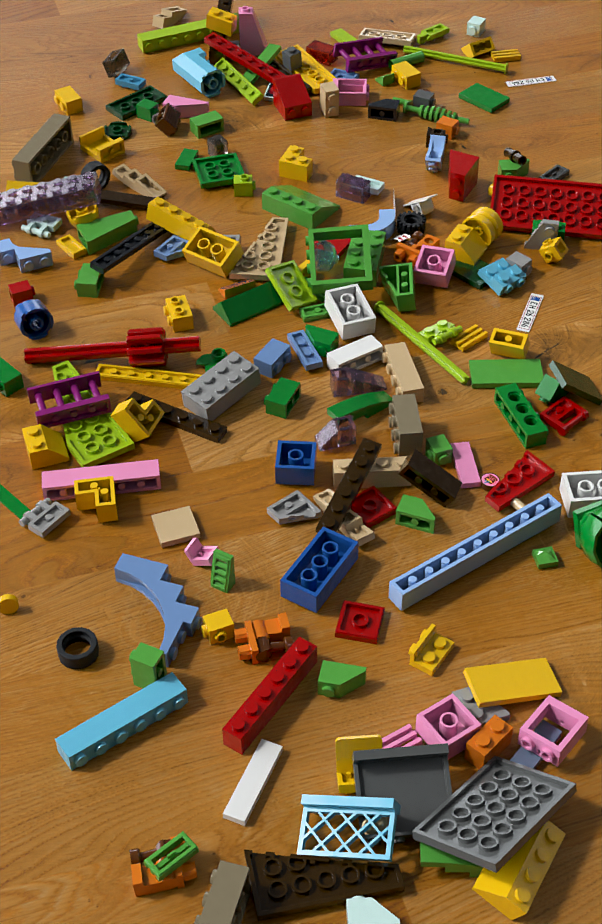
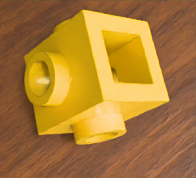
[539,236,569,263]

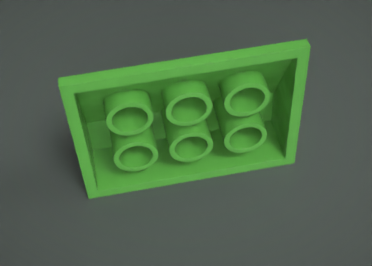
[262,185,340,229]

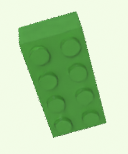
[343,230,386,287]

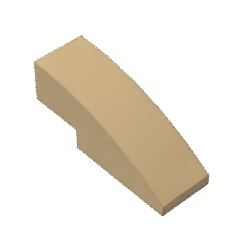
[152,6,187,29]

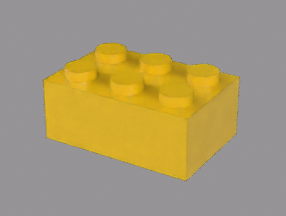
[182,226,244,278]

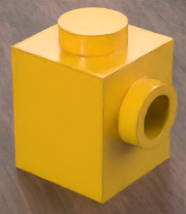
[200,608,234,645]

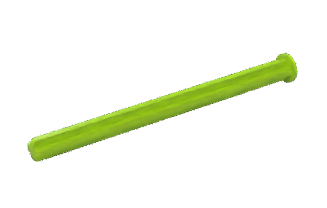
[403,45,509,74]
[373,301,469,384]

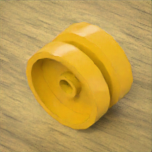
[462,207,503,247]

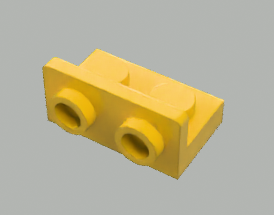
[408,623,454,676]

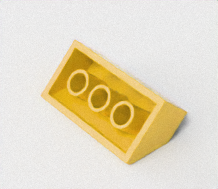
[146,196,216,241]
[472,820,566,921]

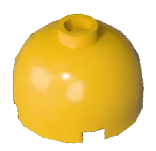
[66,200,99,228]

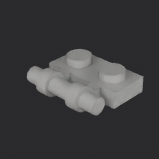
[19,497,71,538]

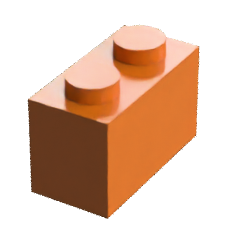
[464,715,513,769]

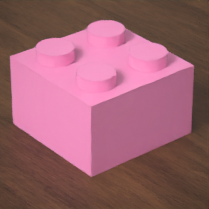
[413,245,456,288]
[415,693,482,760]

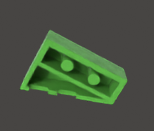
[379,262,416,312]

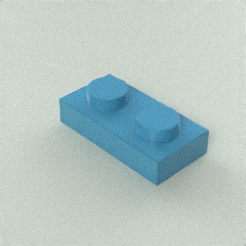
[115,73,146,90]

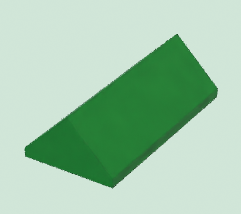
[213,281,284,327]

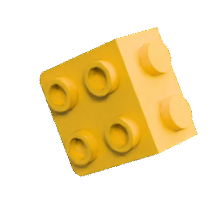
[335,734,383,794]

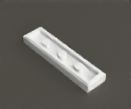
[223,739,283,826]

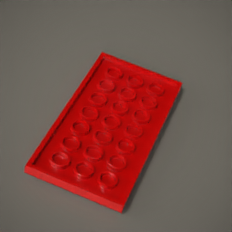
[490,174,602,239]

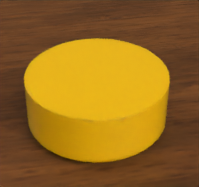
[0,594,19,614]

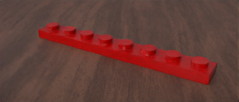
[204,32,287,84]

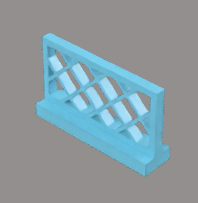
[297,794,401,862]

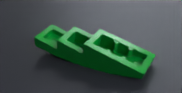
[327,391,392,424]

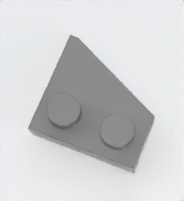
[524,219,559,250]

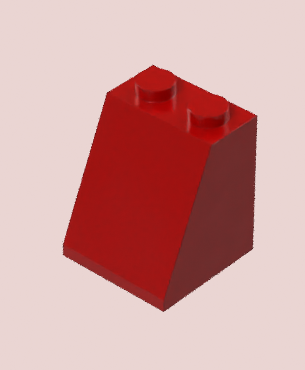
[273,73,312,121]
[448,150,479,202]

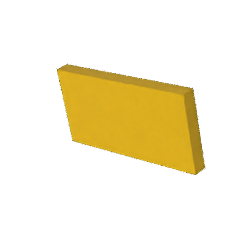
[463,658,562,708]

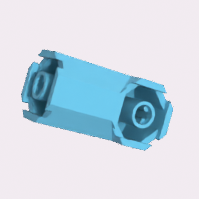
[172,47,226,98]

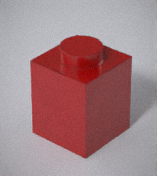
[8,280,36,307]

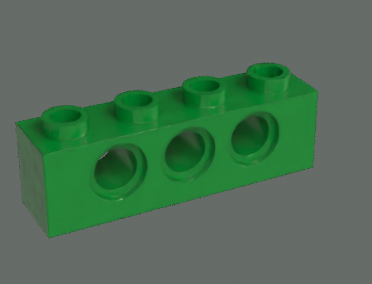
[494,383,549,449]

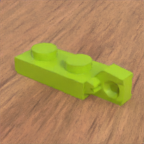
[416,23,450,44]

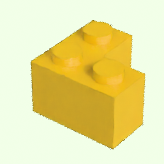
[279,145,313,182]
[111,398,165,443]
[74,476,118,523]

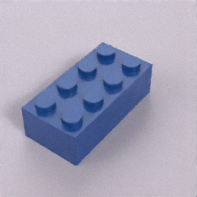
[280,527,359,613]

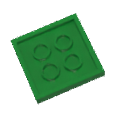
[192,153,245,189]

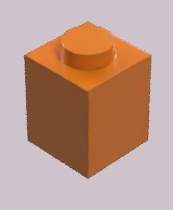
[436,115,460,140]

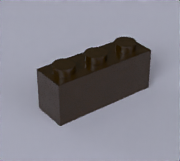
[398,449,462,507]

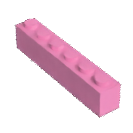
[42,459,161,501]

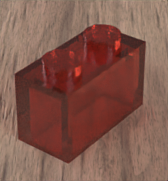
[306,40,338,66]

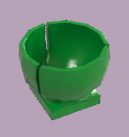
[573,500,602,568]

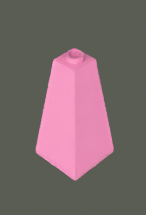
[239,6,267,56]

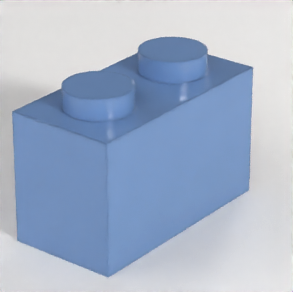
[253,338,292,379]

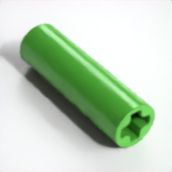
[388,51,425,71]

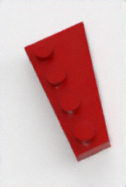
[485,450,555,512]

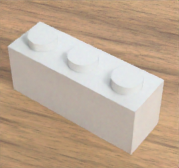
[327,335,383,378]

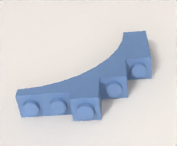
[114,553,202,667]

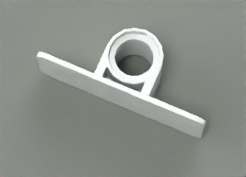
[403,194,438,215]

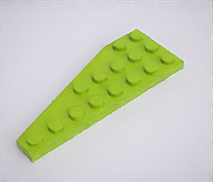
[52,360,135,467]

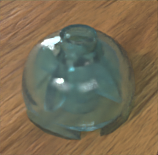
[314,240,339,273]

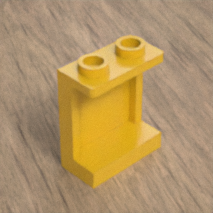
[79,126,125,163]

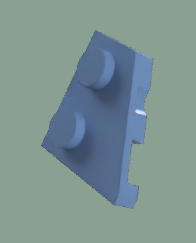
[154,235,188,261]

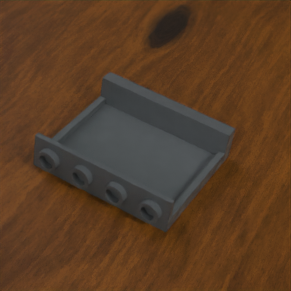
[352,743,452,846]

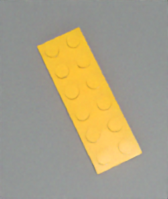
[275,44,336,94]

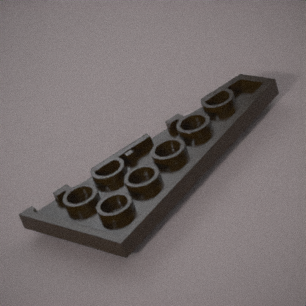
[244,849,405,921]

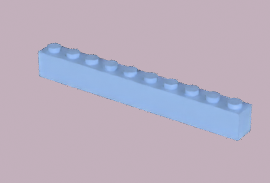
[389,493,562,611]

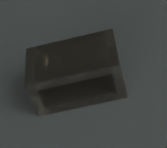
[102,48,130,78]

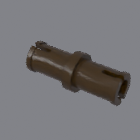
[504,147,527,165]

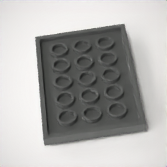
[412,756,577,873]

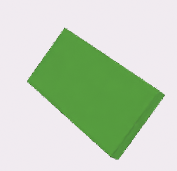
[469,359,544,388]

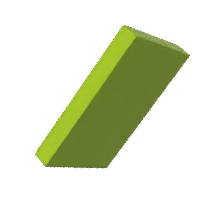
[265,260,318,312]

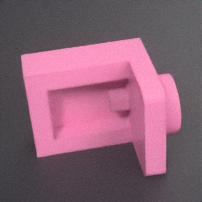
[184,538,220,566]

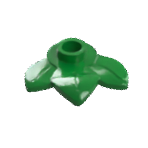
[196,348,228,373]

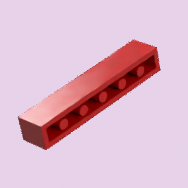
[222,637,317,755]

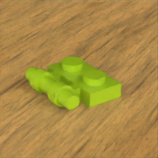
[418,320,463,345]

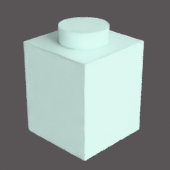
[466,16,486,38]

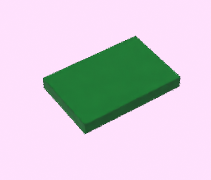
[458,83,510,113]

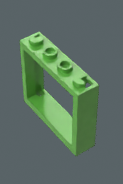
[305,224,373,295]

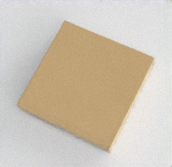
[151,506,201,548]

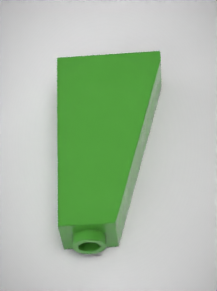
[77,210,139,255]

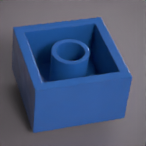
[275,440,317,485]

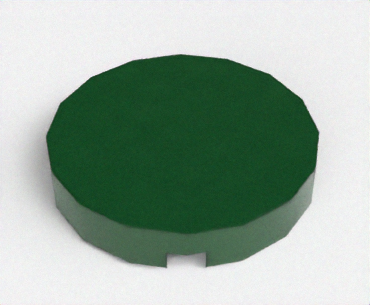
[104,121,132,140]

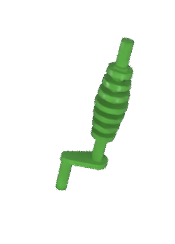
[393,97,470,125]

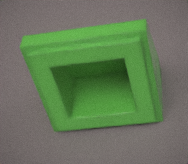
[375,73,395,86]

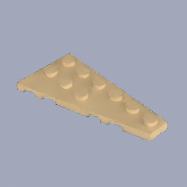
[229,217,289,281]

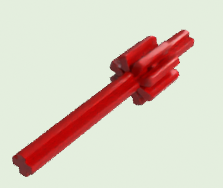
[24,327,201,368]

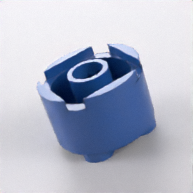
[14,299,54,340]

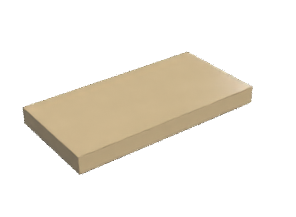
[358,28,416,46]

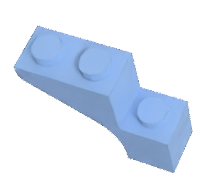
[425,135,446,172]
[0,238,53,273]

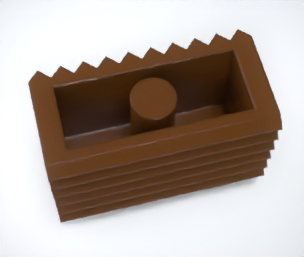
[155,103,181,137]

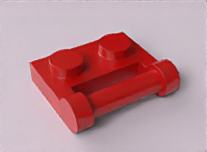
[540,396,589,436]

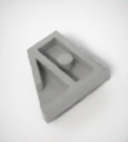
[267,490,322,524]
[452,687,510,728]

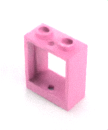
[333,78,369,106]
[518,695,589,767]

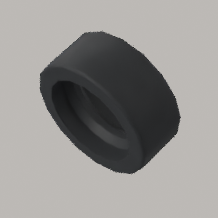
[80,161,110,190]
[56,627,99,669]

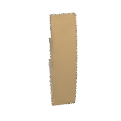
[112,163,167,197]
[313,489,375,546]

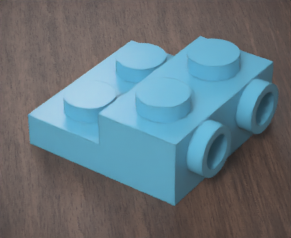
[477,258,527,296]

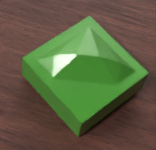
[532,546,559,569]

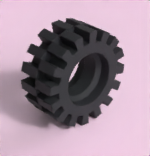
[397,211,426,238]

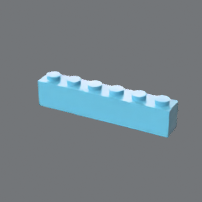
[55,672,188,771]

